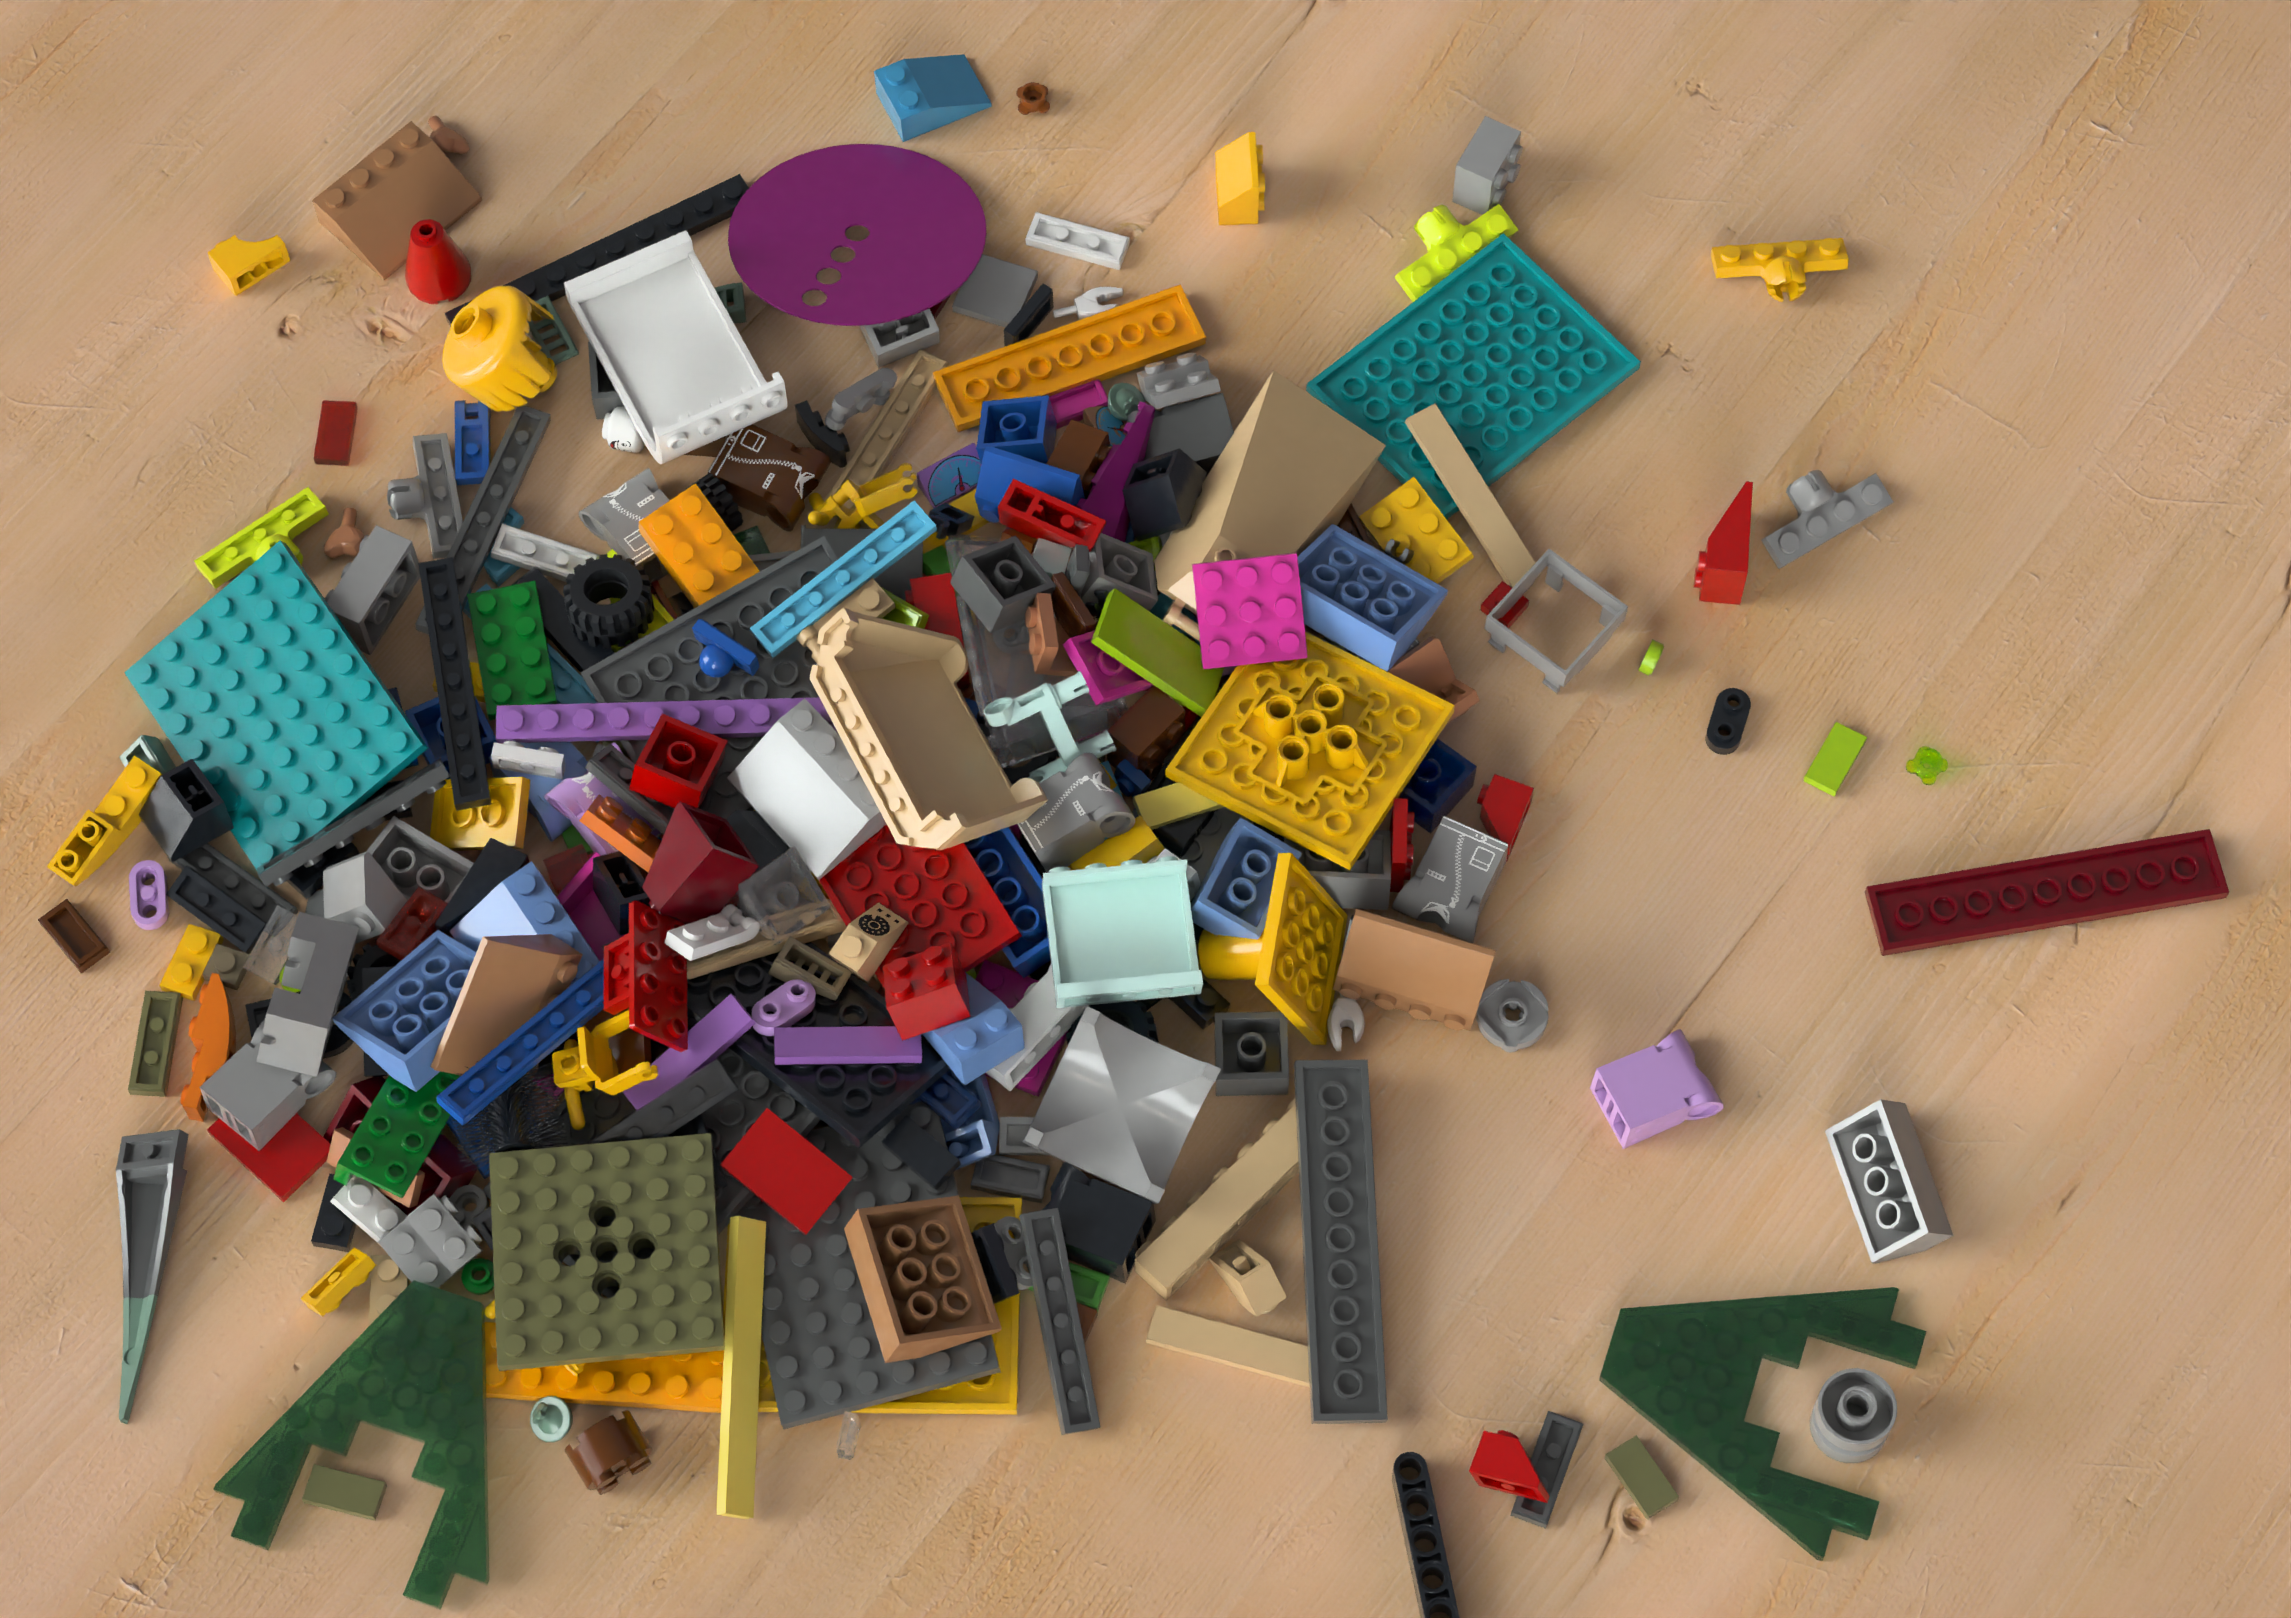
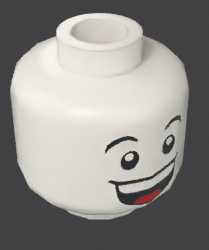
[602,407,645,453]

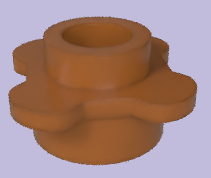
[1016,82,1050,115]

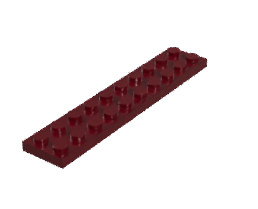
[1865,829,2229,956]

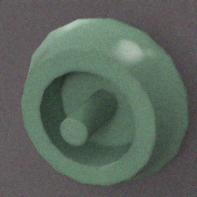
[1107,383,1145,421]
[530,1396,573,1442]

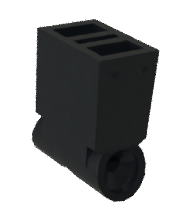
[1042,1162,1156,1284]

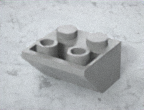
[860,308,940,368]

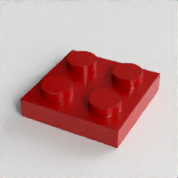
[1389,798,1414,893]

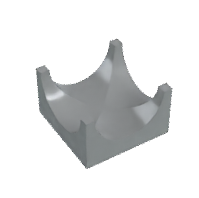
[1023,1006,1221,1204]

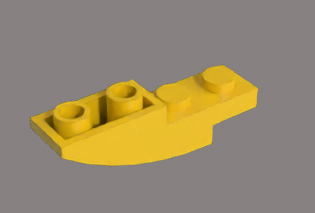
[47,755,163,887]

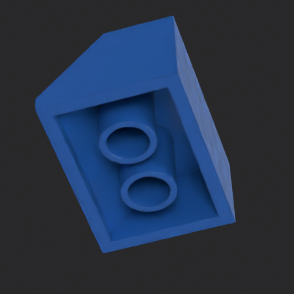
[975,445,1085,523]

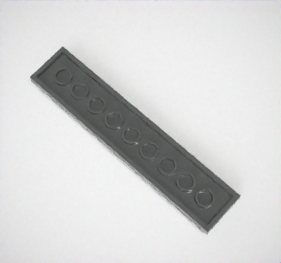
[1294,1060,1388,1424]

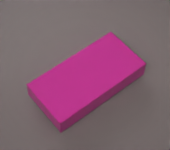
[1049,379,1108,429]

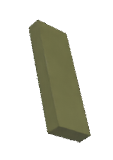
[128,991,183,1097]

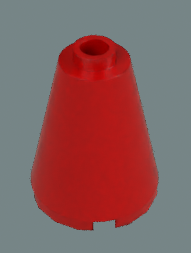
[405,219,471,304]

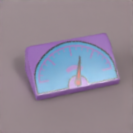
[917,443,981,508]

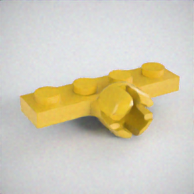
[1711,238,1849,302]

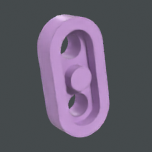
[129,860,169,930]
[751,979,816,1036]

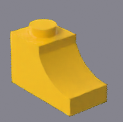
[207,235,290,296]

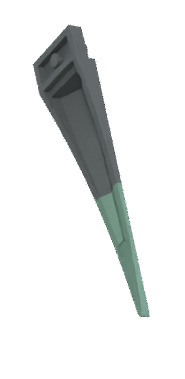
[116,1129,189,1424]

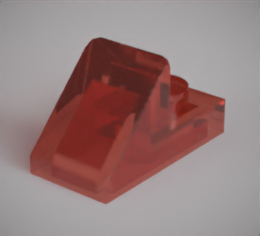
[376,887,448,960]

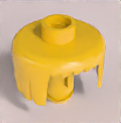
[442,286,558,412]

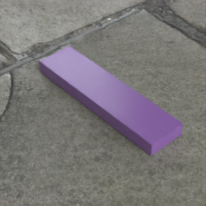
[622,994,756,1110]
[774,1026,922,1065]

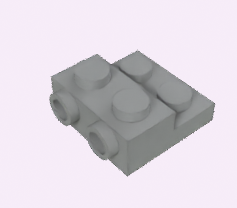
[1137,353,1221,409]
[378,1194,483,1298]

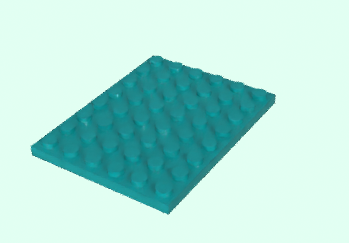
[1306,233,1641,519]
[124,540,428,870]

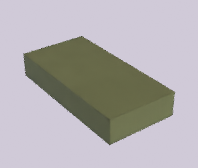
[1605,1435,1679,1519]
[302,1464,387,1521]

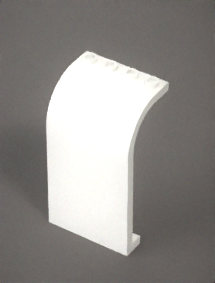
[564,230,787,464]

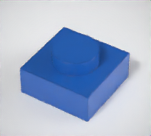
[1114,759,1151,798]

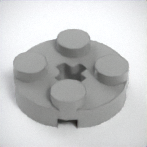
[1476,979,1548,1053]

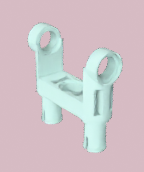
[984,671,1117,783]

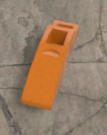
[181,973,236,1122]

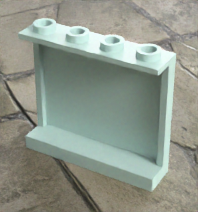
[1042,856,1203,1008]

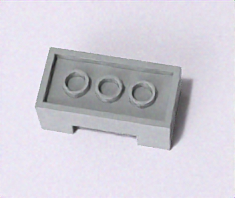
[256,912,359,1077]

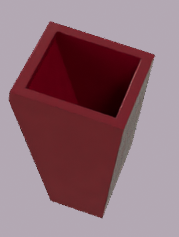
[642,801,759,924]

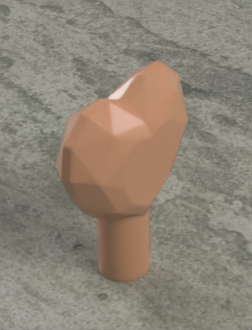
[428,116,470,155]
[324,508,365,558]

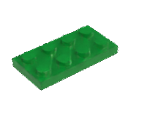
[467,581,558,720]

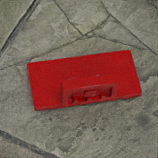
[604,900,688,1052]

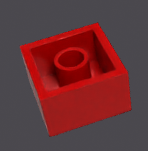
[629,713,728,808]
[883,942,971,1041]

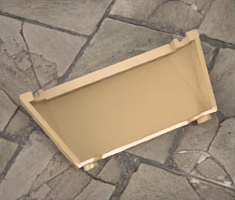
[810,607,1048,850]

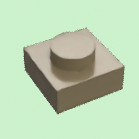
[202,944,252,990]

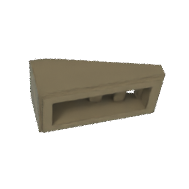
[768,936,852,1001]

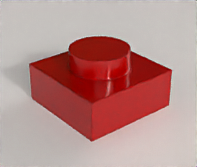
[1480,581,1529,629]

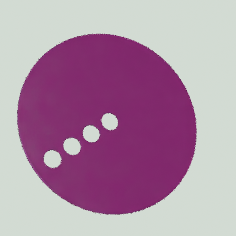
[728,144,987,326]

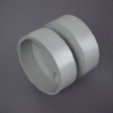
[1810,1368,1897,1463]

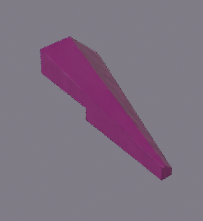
[1076,402,1155,542]

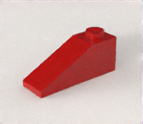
[998,478,1107,552]

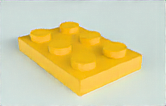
[1359,477,1474,584]
[430,777,531,851]

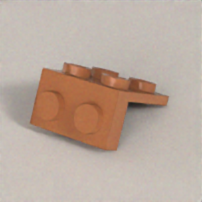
[1025,593,1095,676]
[1388,636,1480,725]

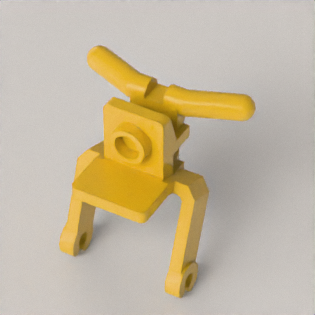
[808,463,917,529]
[552,1010,658,1130]

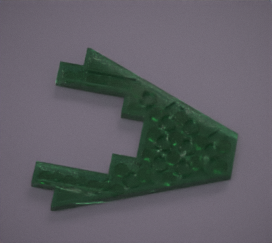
[213,1280,489,1610]
[1599,1287,1926,1561]

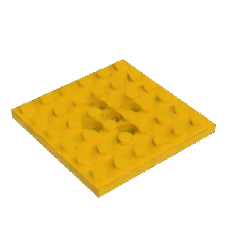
[1165,632,1455,870]

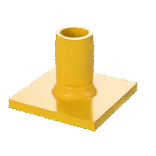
[1198,853,1348,1045]

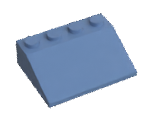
[1298,524,1448,672]
[450,861,600,986]
[333,930,476,1092]

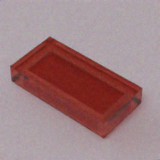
[313,400,358,466]

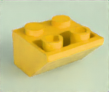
[1215,132,1265,225]

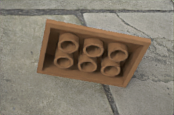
[312,121,482,280]
[1333,909,1496,1031]
[430,934,583,1082]
[844,1195,1002,1363]

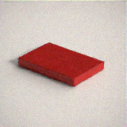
[720,1108,853,1236]
[207,1113,331,1202]

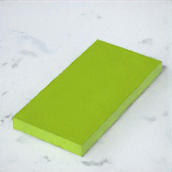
[1091,588,1224,717]

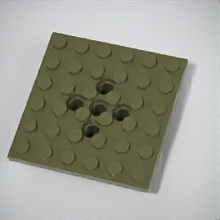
[489,1133,725,1371]

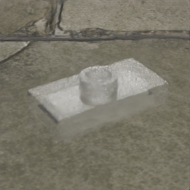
[243,905,298,985]

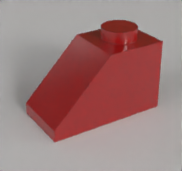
[1477,774,1534,862]
[1469,1430,1550,1503]

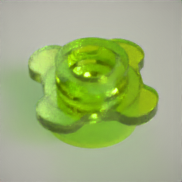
[1906,746,1948,785]

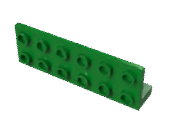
[334,1071,461,1198]

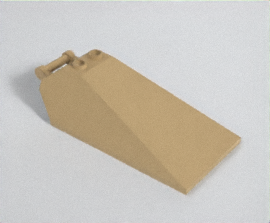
[1153,370,1386,641]

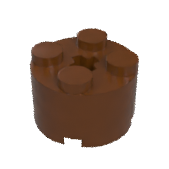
[565,1410,653,1495]

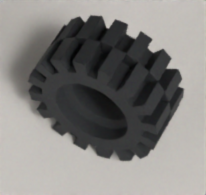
[685,473,743,532]

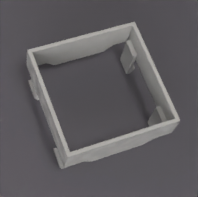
[1485,549,1628,693]

